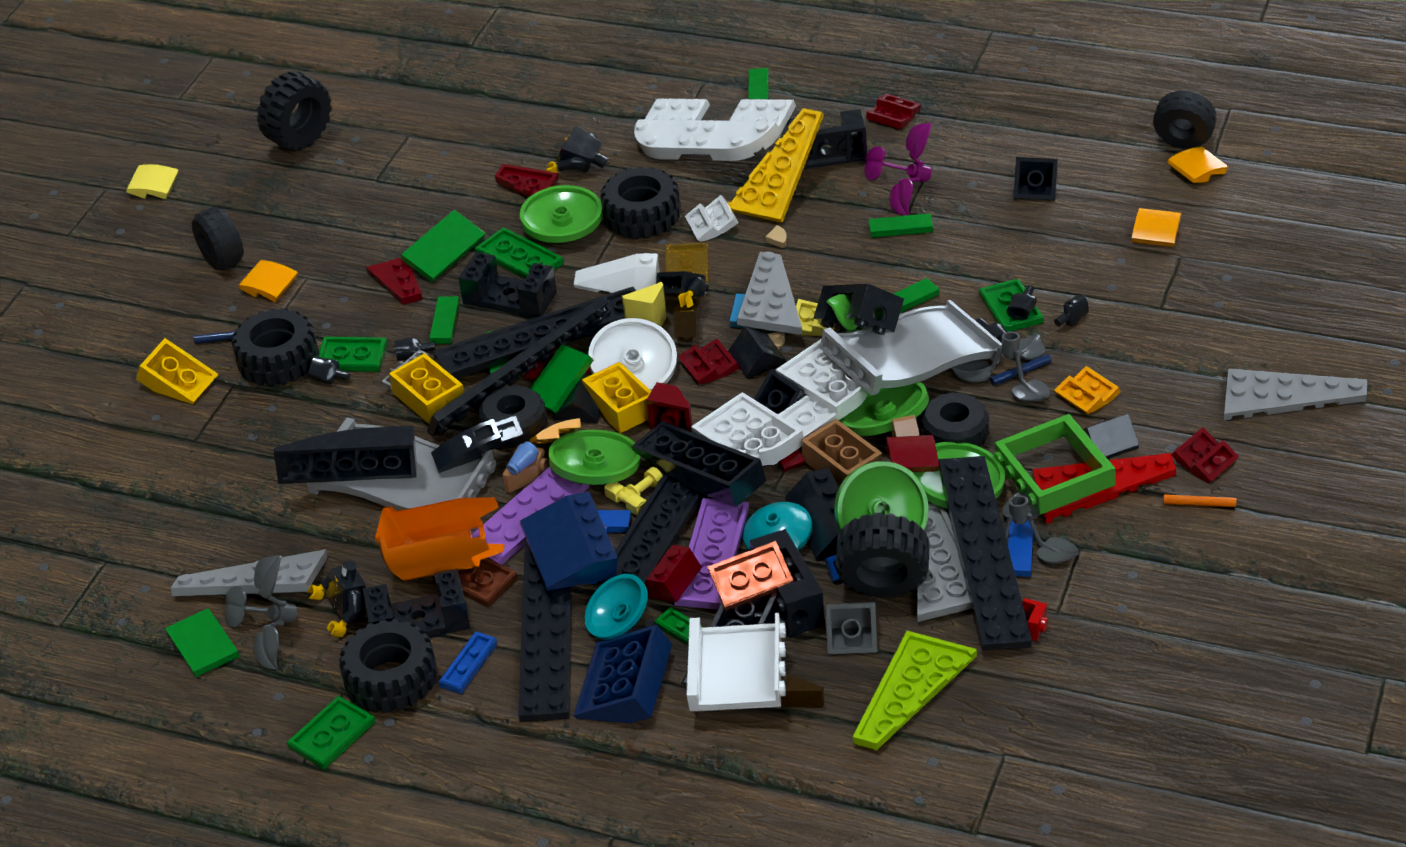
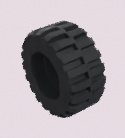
[256,71,332,151]
[600,166,681,239]
[232,308,318,386]
[836,513,930,598]
[339,619,437,713]

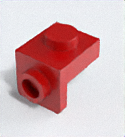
[1022,598,1048,641]

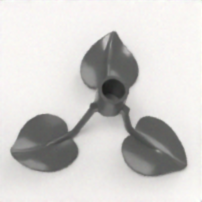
[951,331,1050,402]
[1002,492,1079,564]
[224,555,297,669]

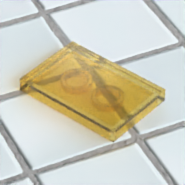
[666,242,709,285]

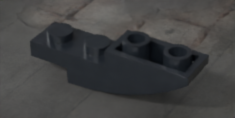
[431,416,524,473]

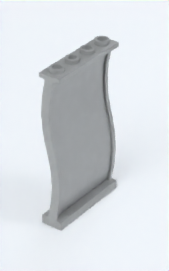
[820,300,1002,395]
[307,418,496,511]

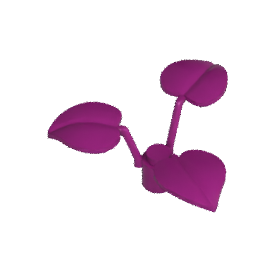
[864,123,932,216]

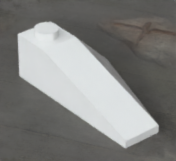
[574,253,660,293]

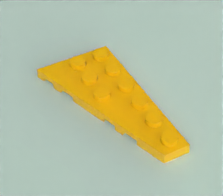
[728,108,823,223]

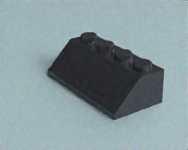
[786,467,840,561]

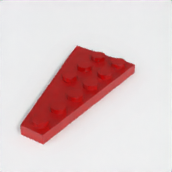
[1032,453,1176,524]

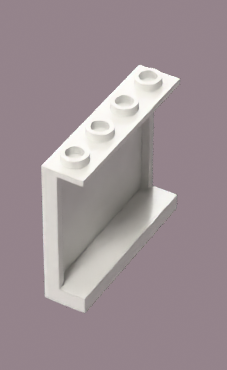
[687,613,786,712]

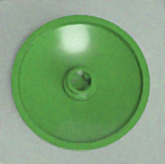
[520,185,603,243]
[840,382,929,436]
[549,430,640,485]
[913,442,1005,509]
[834,461,929,532]

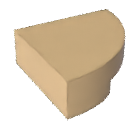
[766,225,787,249]
[768,332,785,349]

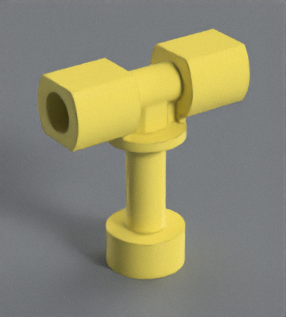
[604,467,663,516]

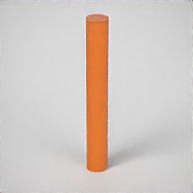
[1164,494,1236,507]

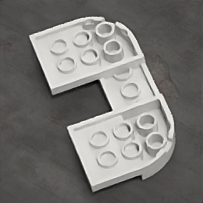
[634,99,796,161]
[691,339,868,466]

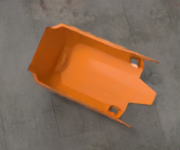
[375,497,504,581]

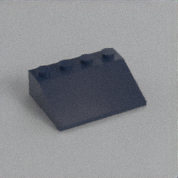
[520,492,618,591]
[574,625,672,723]

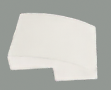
[685,195,739,242]

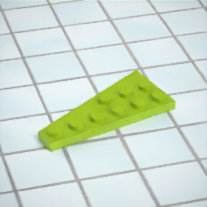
[853,631,977,750]

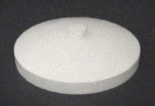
[589,318,677,391]

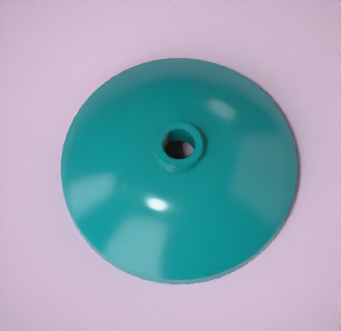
[743,502,813,551]
[585,574,648,640]

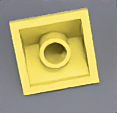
[622,282,667,327]

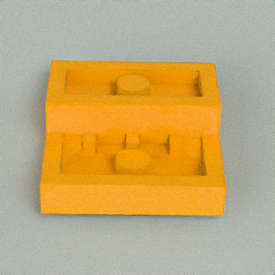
[1167,147,1228,183]
[1132,208,1181,247]
[238,260,298,302]
[1054,366,1120,414]
[529,418,581,444]

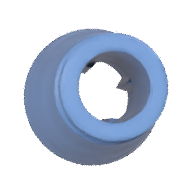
[506,441,539,475]

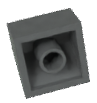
[826,602,877,654]

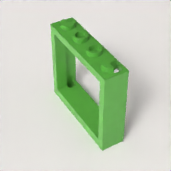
[993,414,1116,515]

